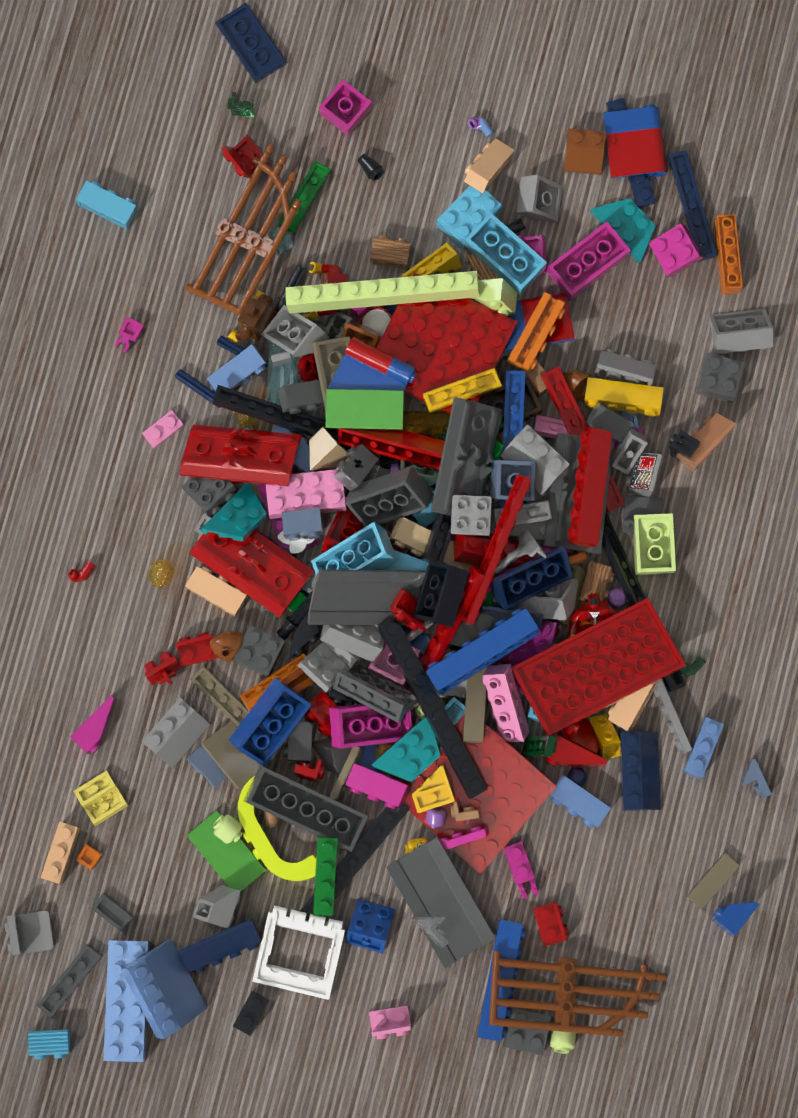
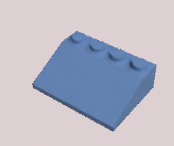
[120,939,207,1039]

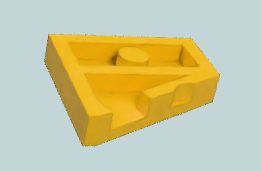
[412,765,456,813]

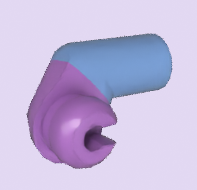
[467,117,494,138]

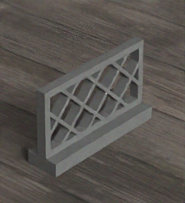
[333,665,419,722]

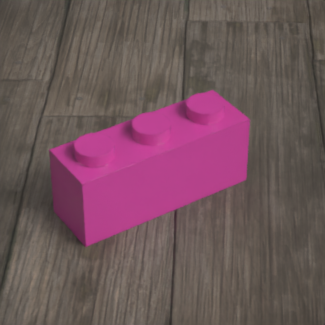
[345,763,411,810]

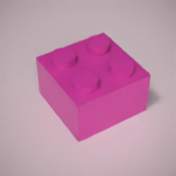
[319,79,372,137]
[649,223,703,277]

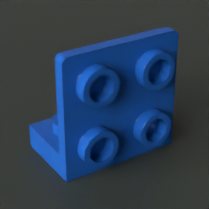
[345,899,395,954]

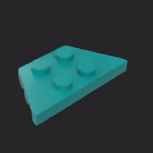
[590,198,655,264]
[201,483,267,542]
[372,717,440,782]

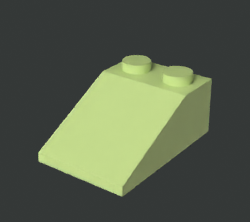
[469,278,517,316]
[634,513,676,575]

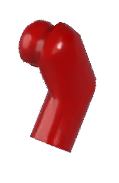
[68,561,96,582]

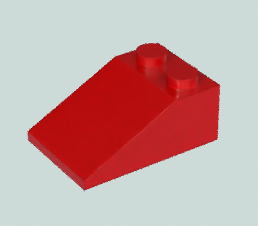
[321,498,365,553]
[543,734,608,768]

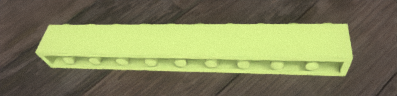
[285,271,480,313]

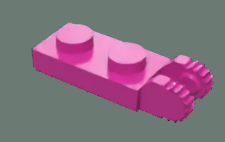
[439,825,489,850]
[503,842,539,899]

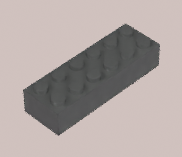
[243,766,368,852]

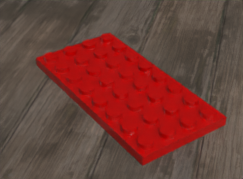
[511,598,686,736]

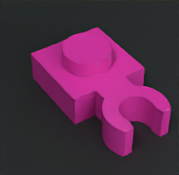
[115,317,144,353]

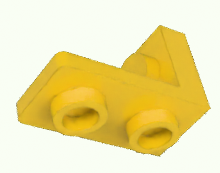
[589,713,621,760]

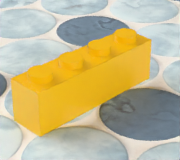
[584,377,664,417]

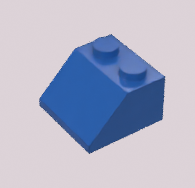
[712,902,759,936]

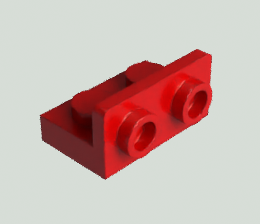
[389,589,426,632]
[175,632,219,667]
[305,691,337,738]
[294,759,325,783]
[533,902,569,947]

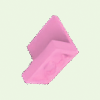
[369,1005,412,1040]

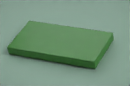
[325,389,404,430]
[187,810,267,892]

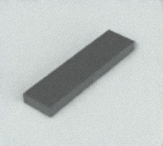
[36,944,102,1018]

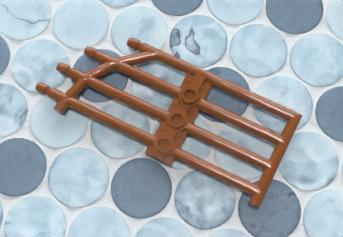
[185,144,301,315]
[489,951,667,1037]

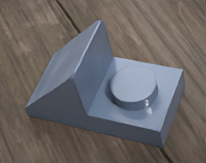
[740,759,772,799]

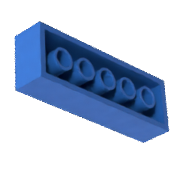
[426,608,541,695]

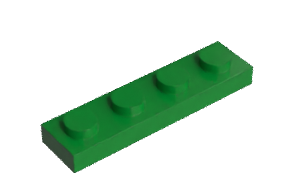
[313,836,338,916]

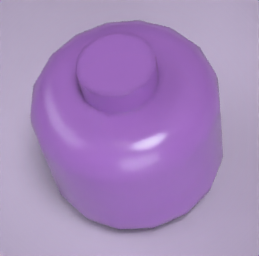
[607,588,627,608]
[426,807,446,828]

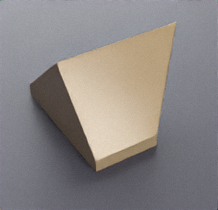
[309,427,347,470]

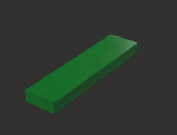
[278,161,332,234]

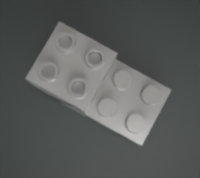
[298,642,363,692]

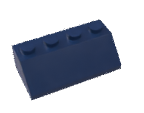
[491,545,573,610]
[619,731,661,811]
[178,919,262,975]

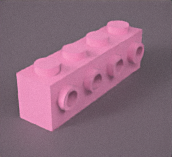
[482,664,530,742]

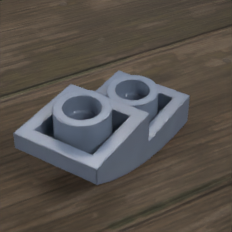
[186,746,227,788]

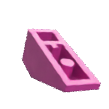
[70,695,116,755]

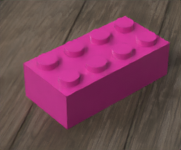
[547,222,631,301]
[329,704,412,748]

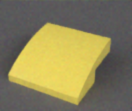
[74,770,128,827]

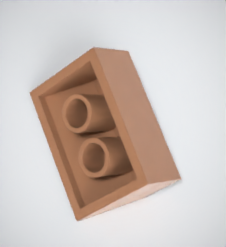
[676,413,736,472]

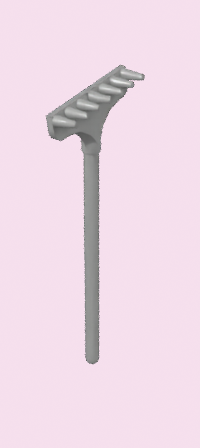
[406,528,547,642]

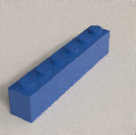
[477,920,526,1042]

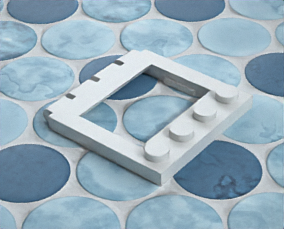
[252,905,345,1000]

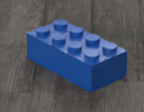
[228,677,312,767]

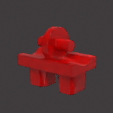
[144,651,182,686]

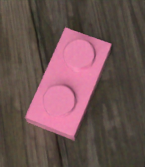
[142,410,184,449]
[534,415,568,439]

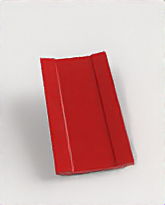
[179,424,302,487]
[189,530,315,618]

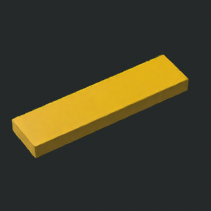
[423,368,502,413]

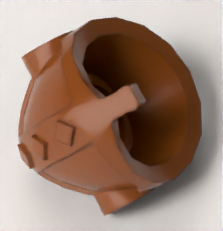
[563,370,591,402]
[210,631,243,662]

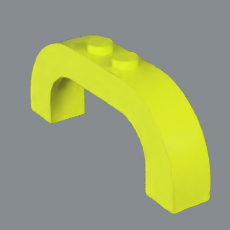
[238,776,316,881]

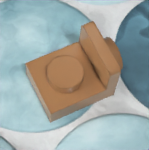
[451,800,481,821]

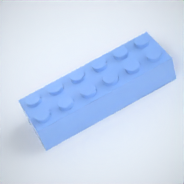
[103,940,150,1062]

